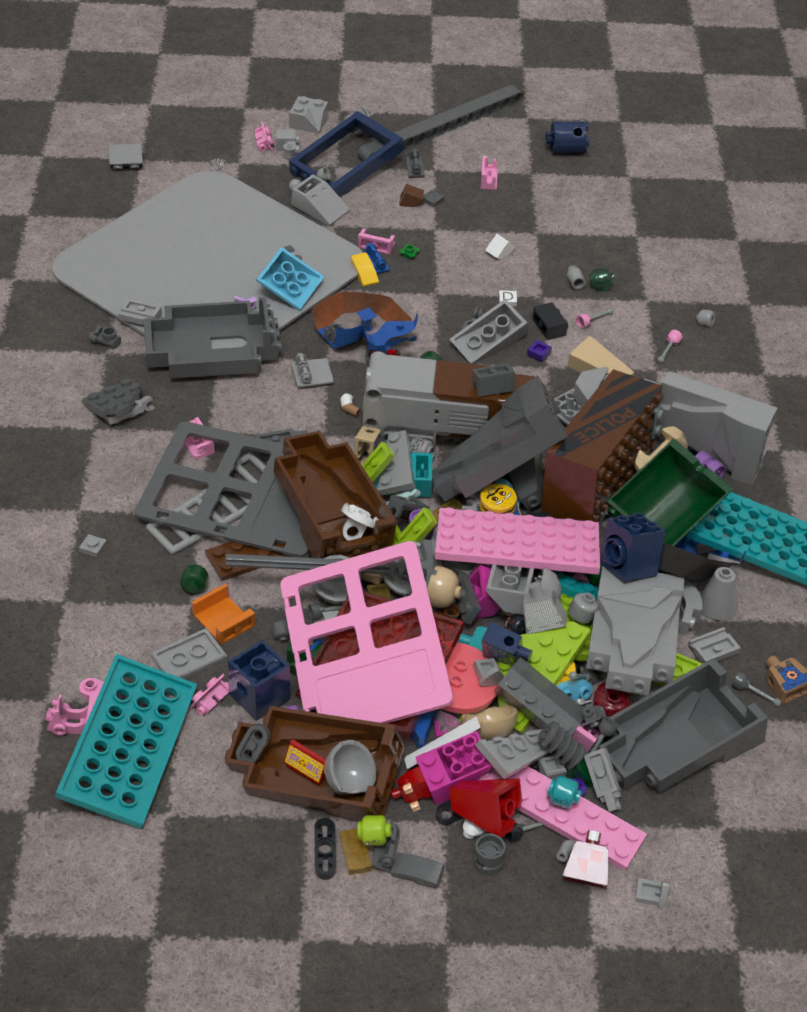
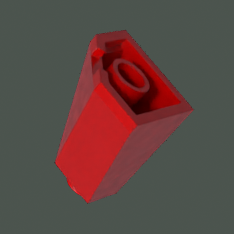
[449,778,522,837]

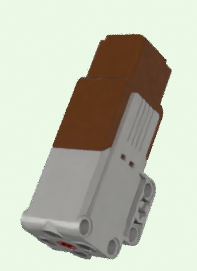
[363,351,535,447]

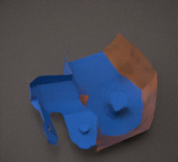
[312,291,418,352]

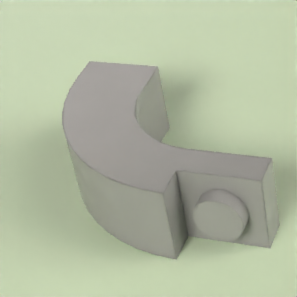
[660,570,703,636]

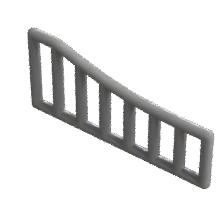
[146,452,266,554]

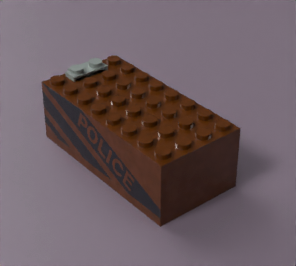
[541,369,665,523]

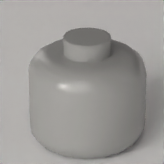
[696,309,715,328]

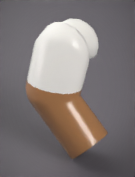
[340,393,361,417]

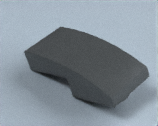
[390,852,445,887]

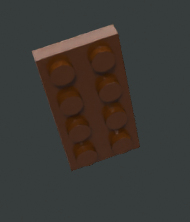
[205,542,293,582]

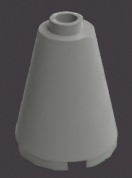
[701,567,738,622]

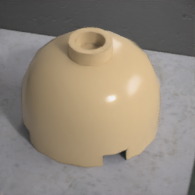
[427,566,462,608]

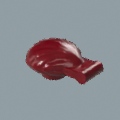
[593,682,631,716]

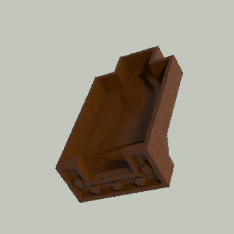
[273,431,397,559]
[225,706,405,822]

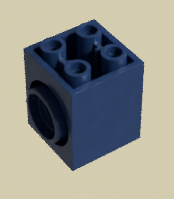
[600,513,666,581]
[228,640,290,720]

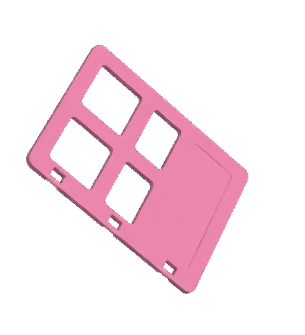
[280,541,453,724]

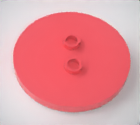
[440,642,497,714]

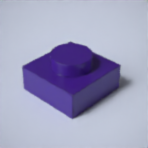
[527,340,552,362]

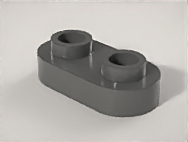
[236,723,270,763]

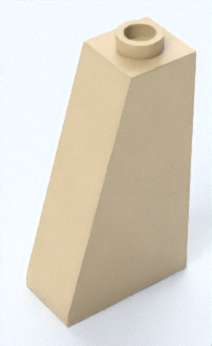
[568,336,634,376]

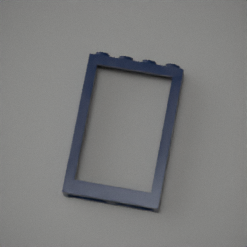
[289,111,404,197]

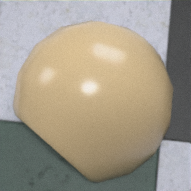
[461,703,517,741]

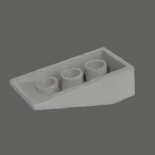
[449,299,528,364]

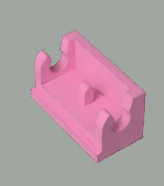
[481,156,498,190]
[358,228,396,255]
[185,417,215,460]

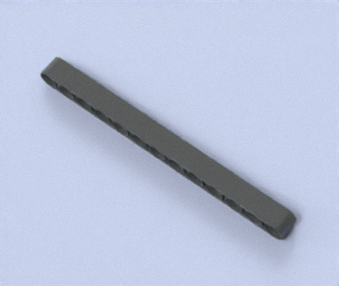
[357,85,524,161]

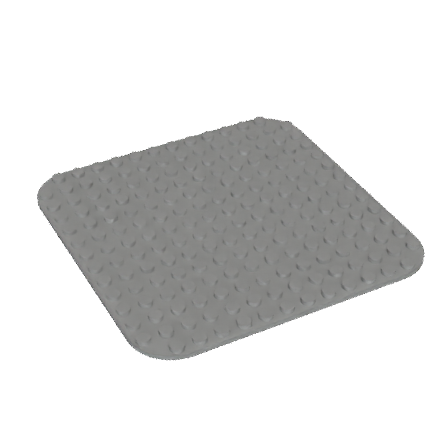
[52,171,363,349]

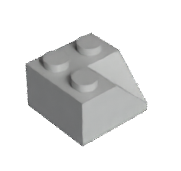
[289,96,328,133]

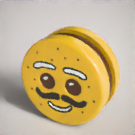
[479,484,517,514]

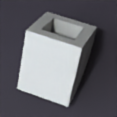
[486,234,515,259]

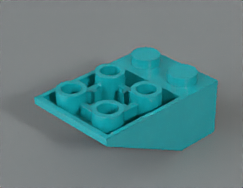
[373,453,432,497]

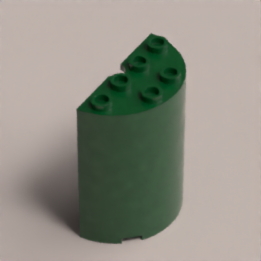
[607,438,733,547]

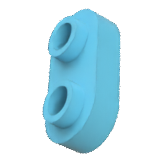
[557,678,593,701]

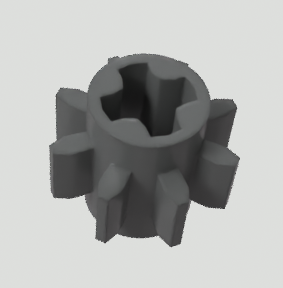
[324,323,344,345]

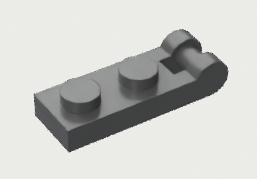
[455,572,481,624]

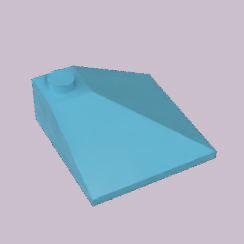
[256,247,325,311]

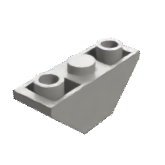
[573,367,609,408]

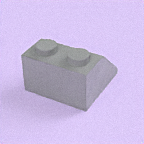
[108,143,143,169]

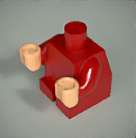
[391,767,432,812]

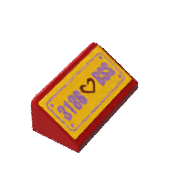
[284,740,326,784]

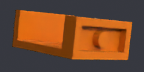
[192,583,255,645]

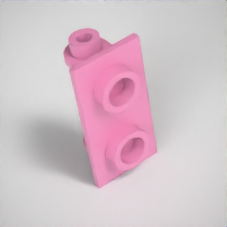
[254,121,274,151]
[190,674,229,715]

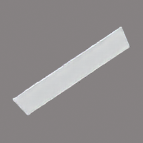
[404,716,481,769]

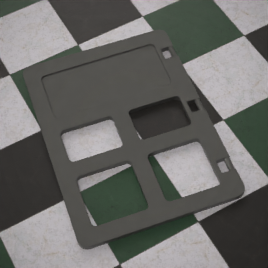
[135,421,309,558]

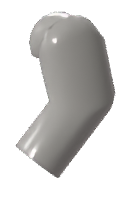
[556,840,576,862]

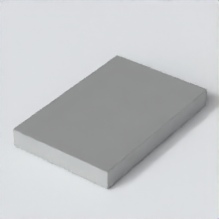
[150,628,227,679]

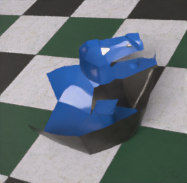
[658,537,747,581]

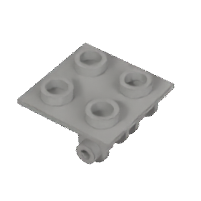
[291,353,334,388]

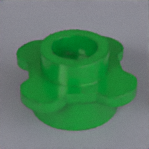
[400,244,420,259]

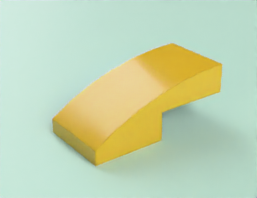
[350,252,379,287]

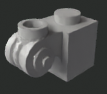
[276,129,299,159]

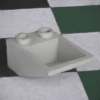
[289,175,350,226]

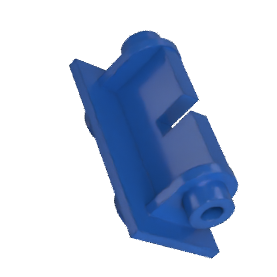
[363,243,390,274]

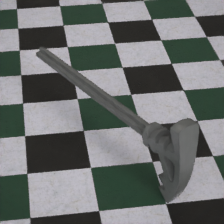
[226,539,433,618]

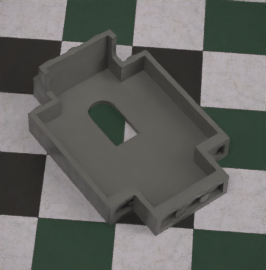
[143,297,282,379]

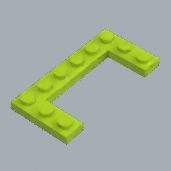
[362,442,438,546]

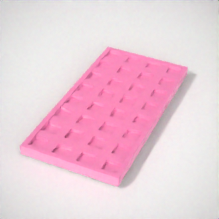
[435,507,600,574]

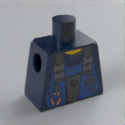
[482,622,533,666]

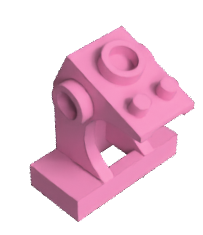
[45,694,98,735]

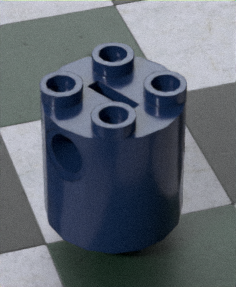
[545,121,589,154]

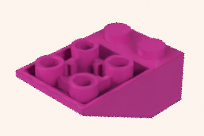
[415,731,493,805]

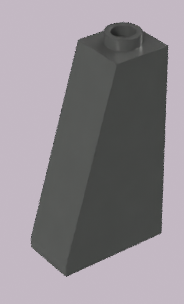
[508,453,544,511]

